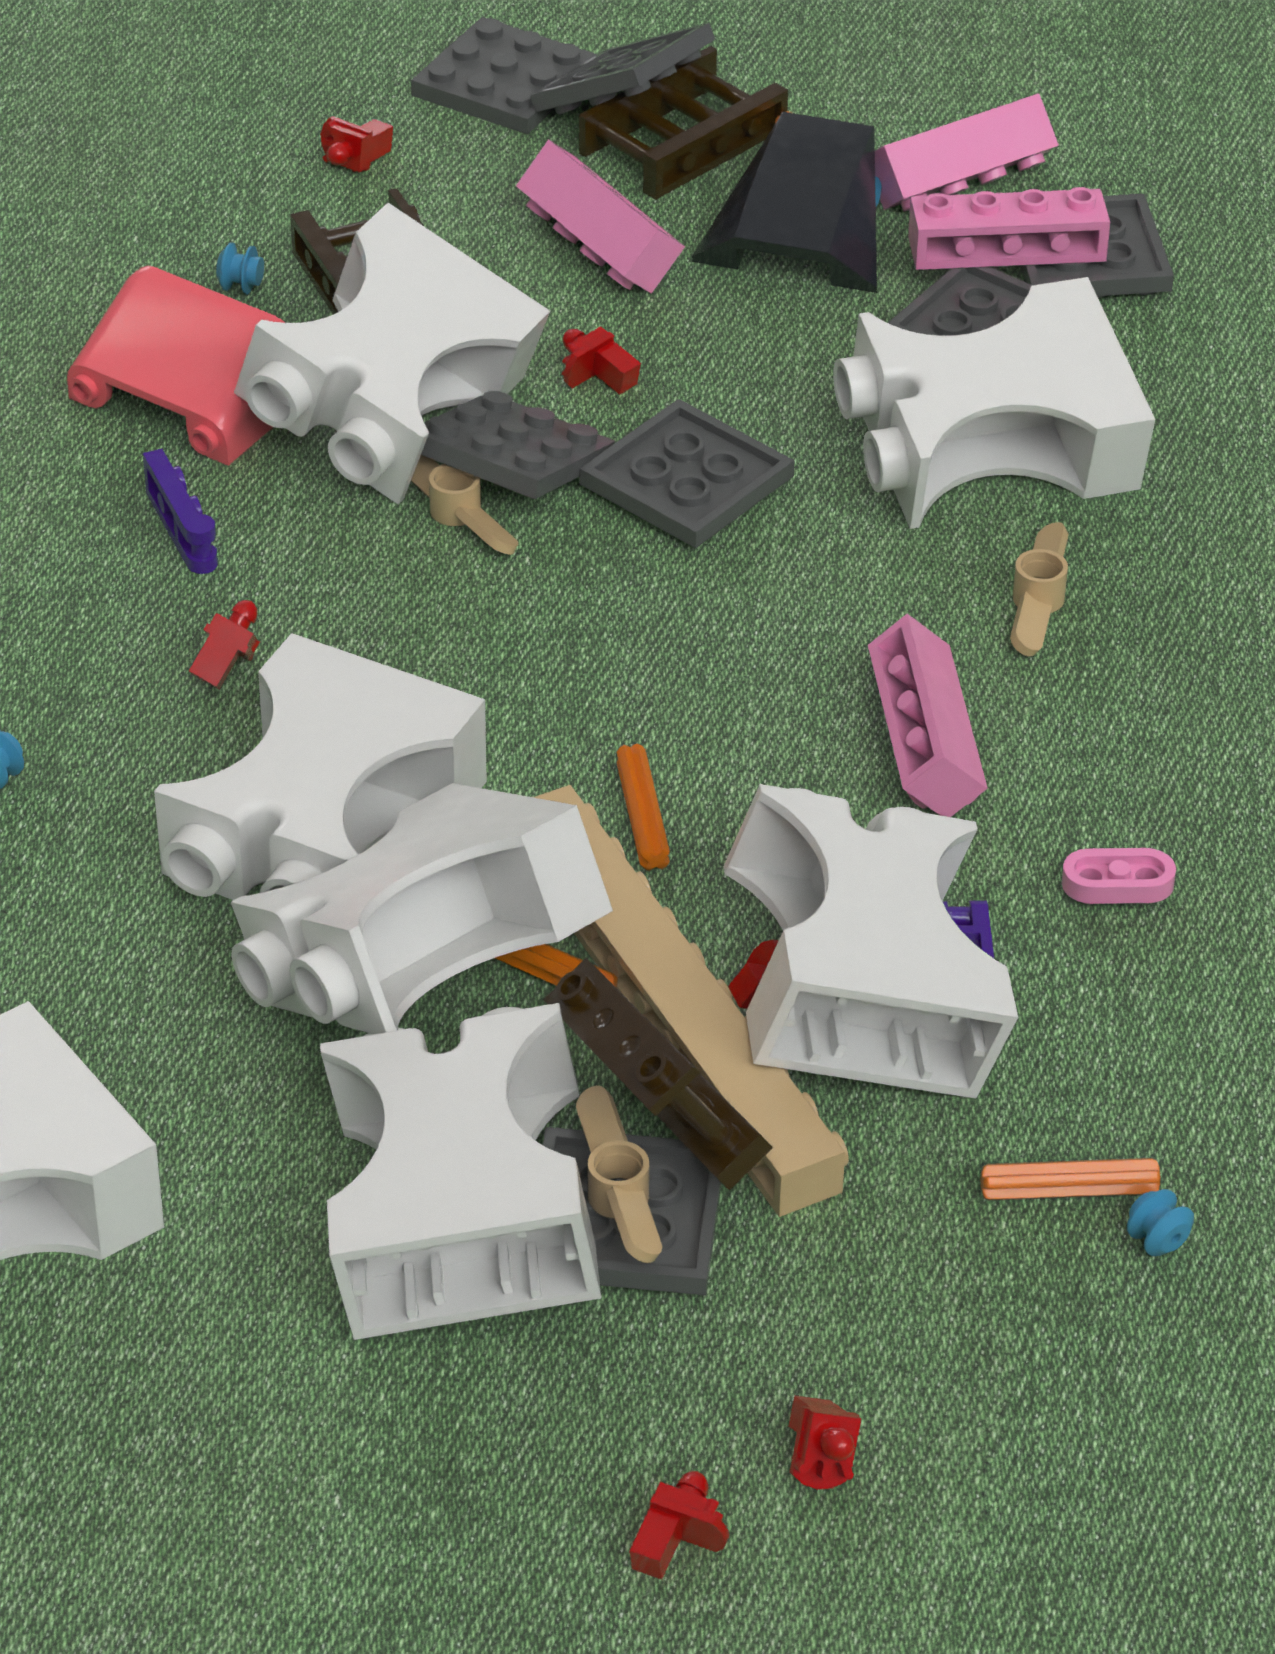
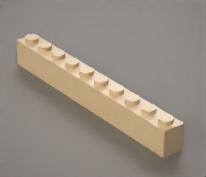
[533,785,849,1217]

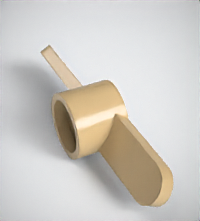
[411,455,519,555]
[1010,522,1069,656]
[576,1086,662,1263]

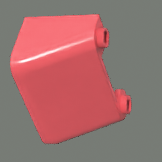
[67,265,285,466]

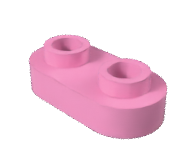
[1062,848,1176,904]

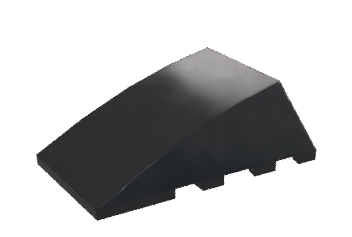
[692,112,877,293]

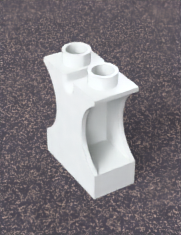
[234,203,550,504]
[833,277,1155,529]
[154,633,487,900]
[231,783,613,1034]
[723,784,1018,1099]
[0,1001,164,1260]
[320,1003,601,1340]

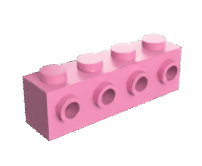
[875,93,1059,212]
[516,139,685,294]
[908,187,1110,270]
[868,614,988,817]

